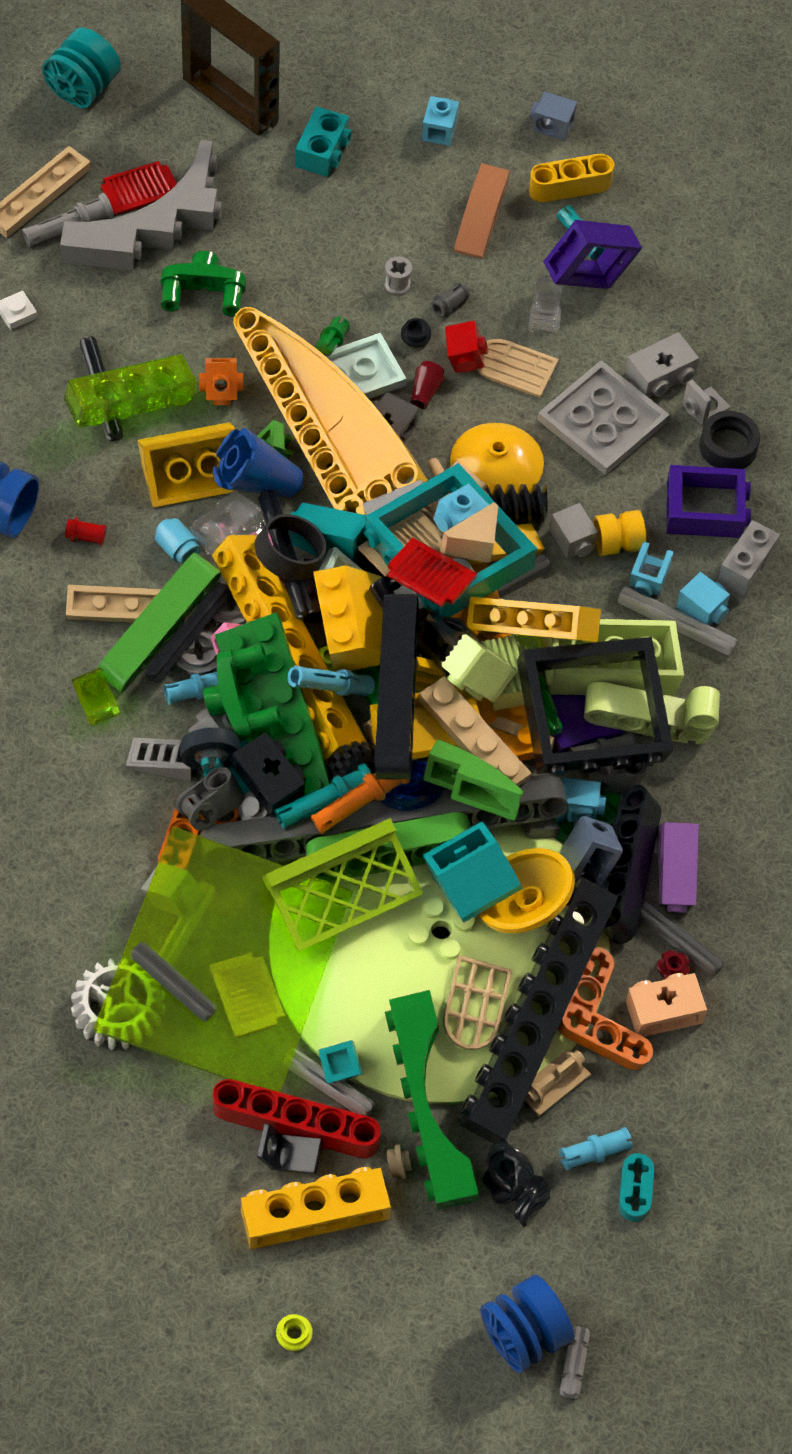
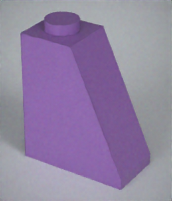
[657,822,699,913]

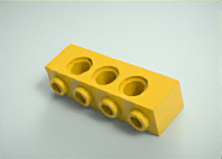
[467,597,601,642]
[241,1167,391,1250]

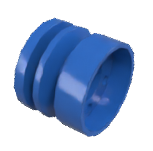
[0,462,40,538]
[480,1275,575,1373]

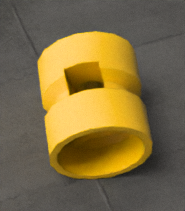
[593,510,646,557]

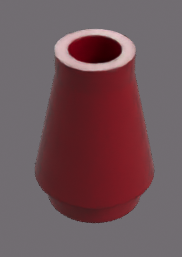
[410,361,445,409]

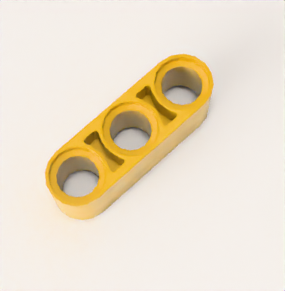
[529,154,614,202]

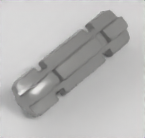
[560,1326,590,1399]

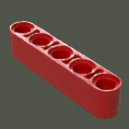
[212,1079,381,1158]

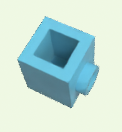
[422,96,459,146]
[433,484,488,532]
[676,572,730,626]

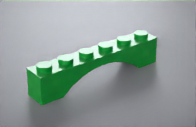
[385,990,479,1210]

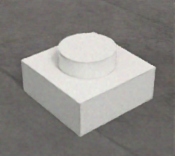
[0,291,38,330]

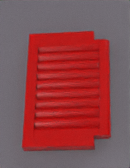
[100,161,177,216]
[387,537,477,607]

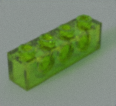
[64,354,197,428]

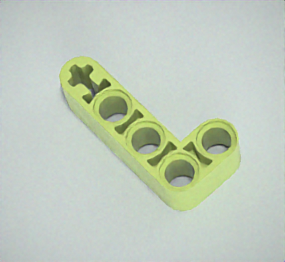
[584,682,720,744]

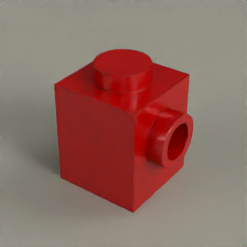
[445,320,488,373]

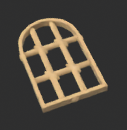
[443,955,512,1050]

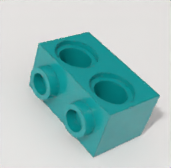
[295,106,352,177]

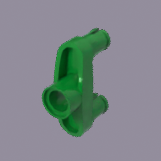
[160,251,246,317]
[203,643,283,740]

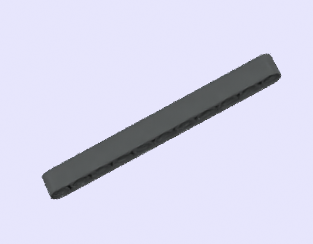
[200,774,568,870]

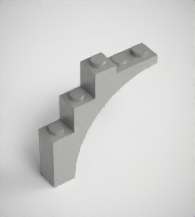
[60,140,222,270]

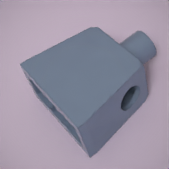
[560,816,623,887]

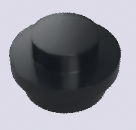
[401,318,431,347]

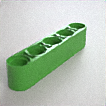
[95,552,222,693]
[306,812,471,883]

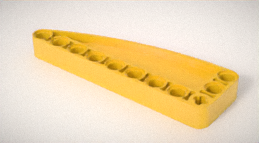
[233,307,427,515]

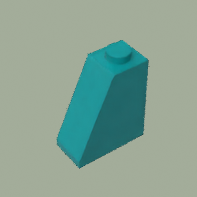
[288,502,368,566]

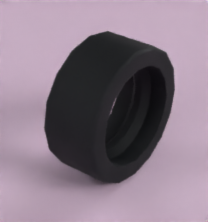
[699,410,761,469]

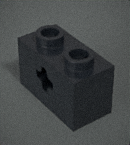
[232,732,306,818]

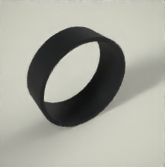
[254,514,326,581]

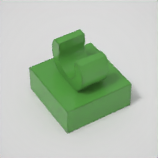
[257,420,293,459]

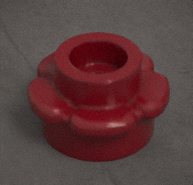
[657,950,690,979]

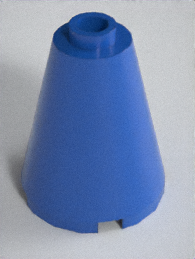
[213,428,304,497]

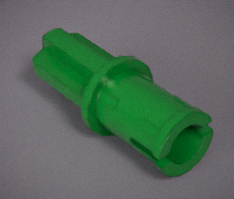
[315,316,350,356]

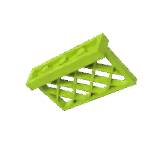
[263,818,423,952]

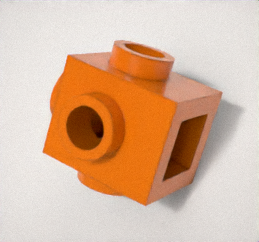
[199,358,243,405]

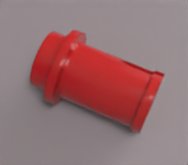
[65,517,107,545]

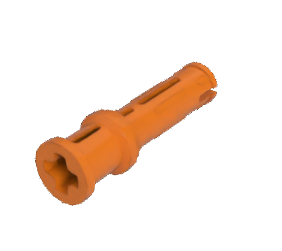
[310,773,410,835]

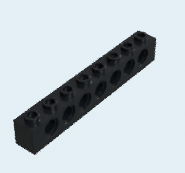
[460,877,618,1144]

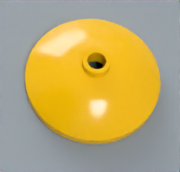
[450,423,544,494]
[479,848,575,933]

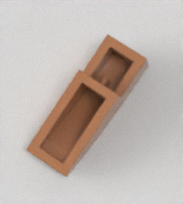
[454,163,510,259]

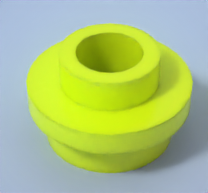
[276,1314,313,1351]

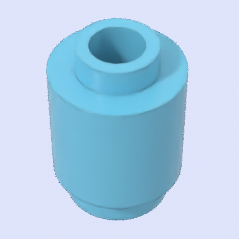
[154,518,201,565]

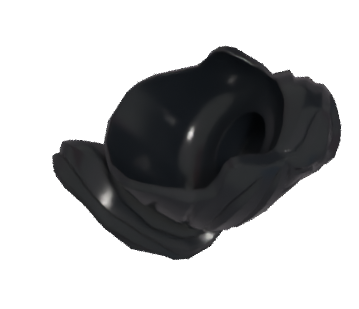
[482,1140,551,1227]

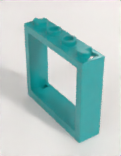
[363,463,537,617]

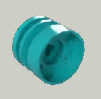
[42,27,121,108]

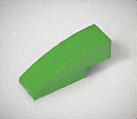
[423,739,523,821]

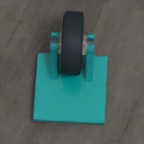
[180,727,250,794]

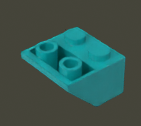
[423,821,523,923]

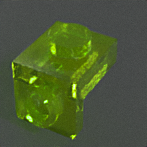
[71,668,121,726]

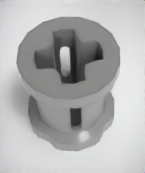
[384,256,412,295]

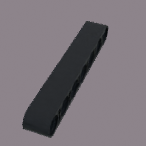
[375,594,419,780]

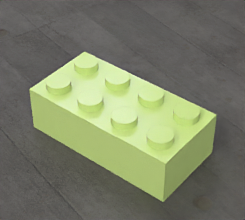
[541,619,684,697]

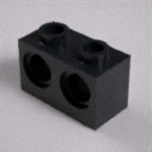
[418,614,484,677]

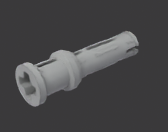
[22,193,114,247]

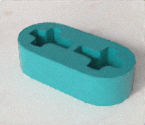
[618,1153,654,1222]

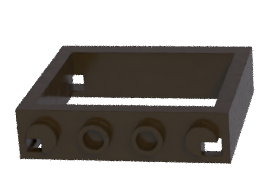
[181,0,280,136]

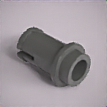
[431,282,470,317]

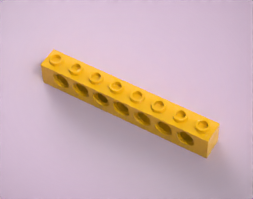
[212,535,366,765]

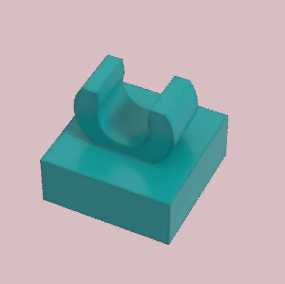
[318,1040,363,1084]

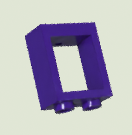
[543,220,642,289]
[666,465,751,538]

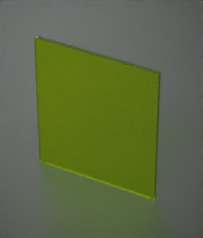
[93,826,353,1092]

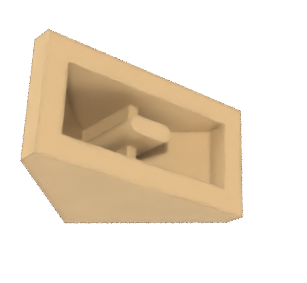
[440,502,498,563]

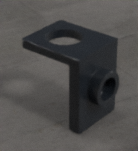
[257,1123,323,1174]

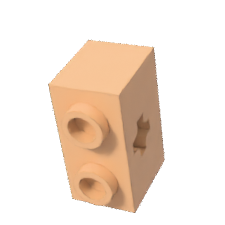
[626,973,707,1037]

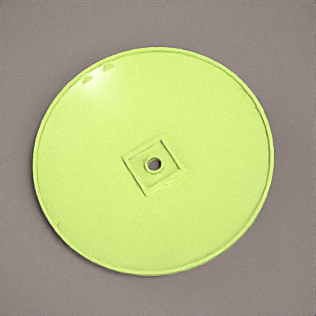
[269,824,610,1105]

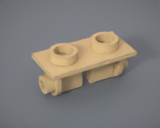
[524,1049,591,1116]

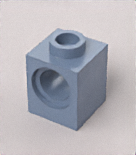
[530,91,577,141]

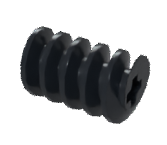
[484,483,548,524]

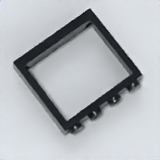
[517,637,674,776]

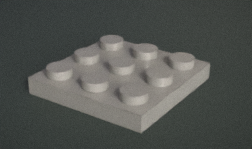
[537,360,670,475]

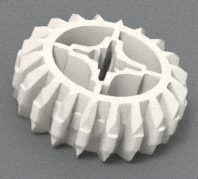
[71,958,165,1050]

